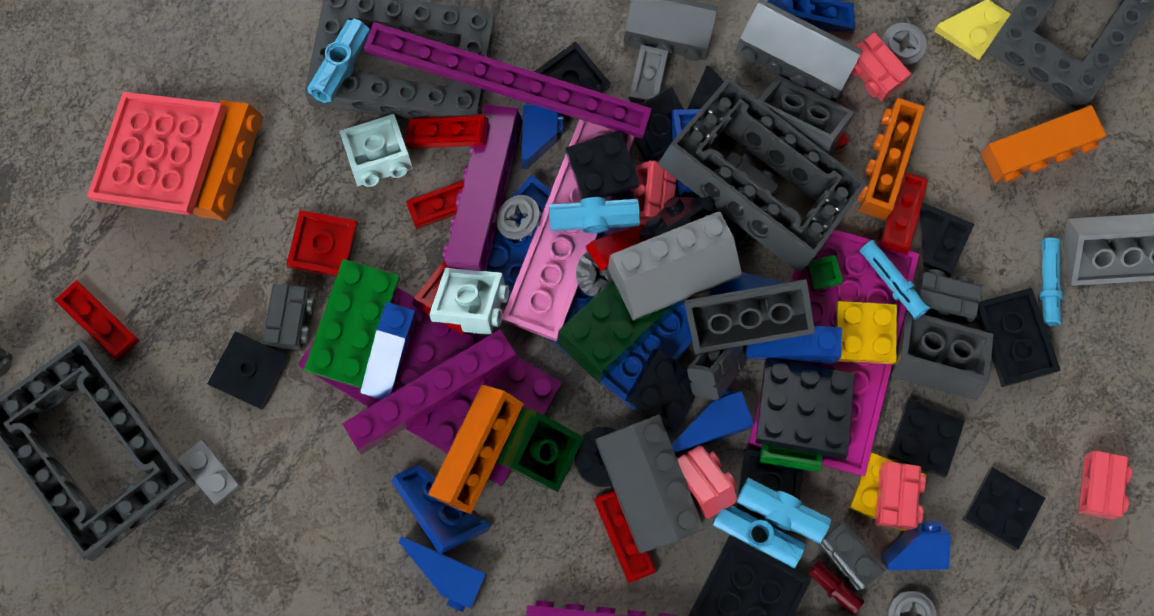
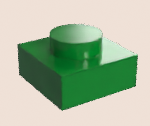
[806,255,843,292]

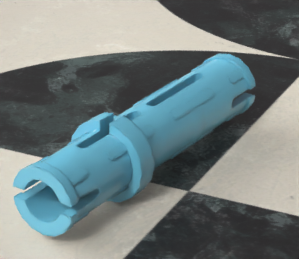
[1039,238,1064,326]
[859,240,930,320]

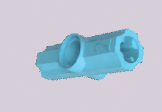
[308,18,370,103]
[549,197,640,233]
[736,478,831,544]
[712,505,806,568]

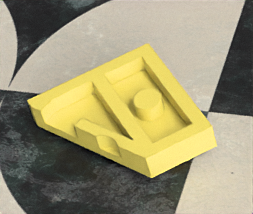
[934,0,1011,60]

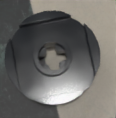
[574,427,618,488]

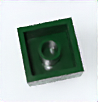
[496,408,584,492]

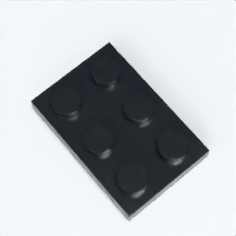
[977,288,1061,387]

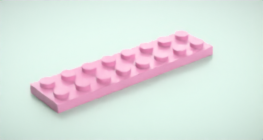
[502,119,635,341]

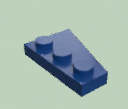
[391,465,492,554]

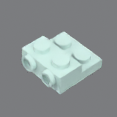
[340,114,413,187]
[430,268,509,334]

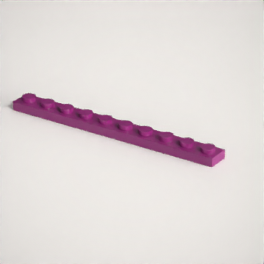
[364,22,651,139]

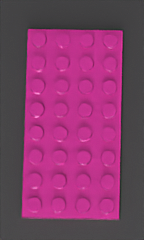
[747,229,920,477]

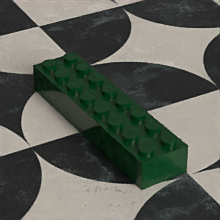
[556,208,753,383]

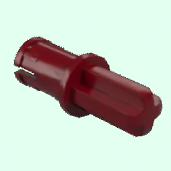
[808,561,865,615]

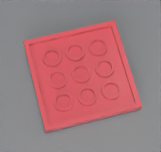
[87,92,227,216]

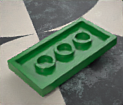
[304,259,400,389]

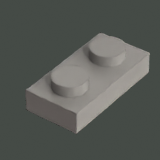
[629,45,668,103]
[177,440,241,506]

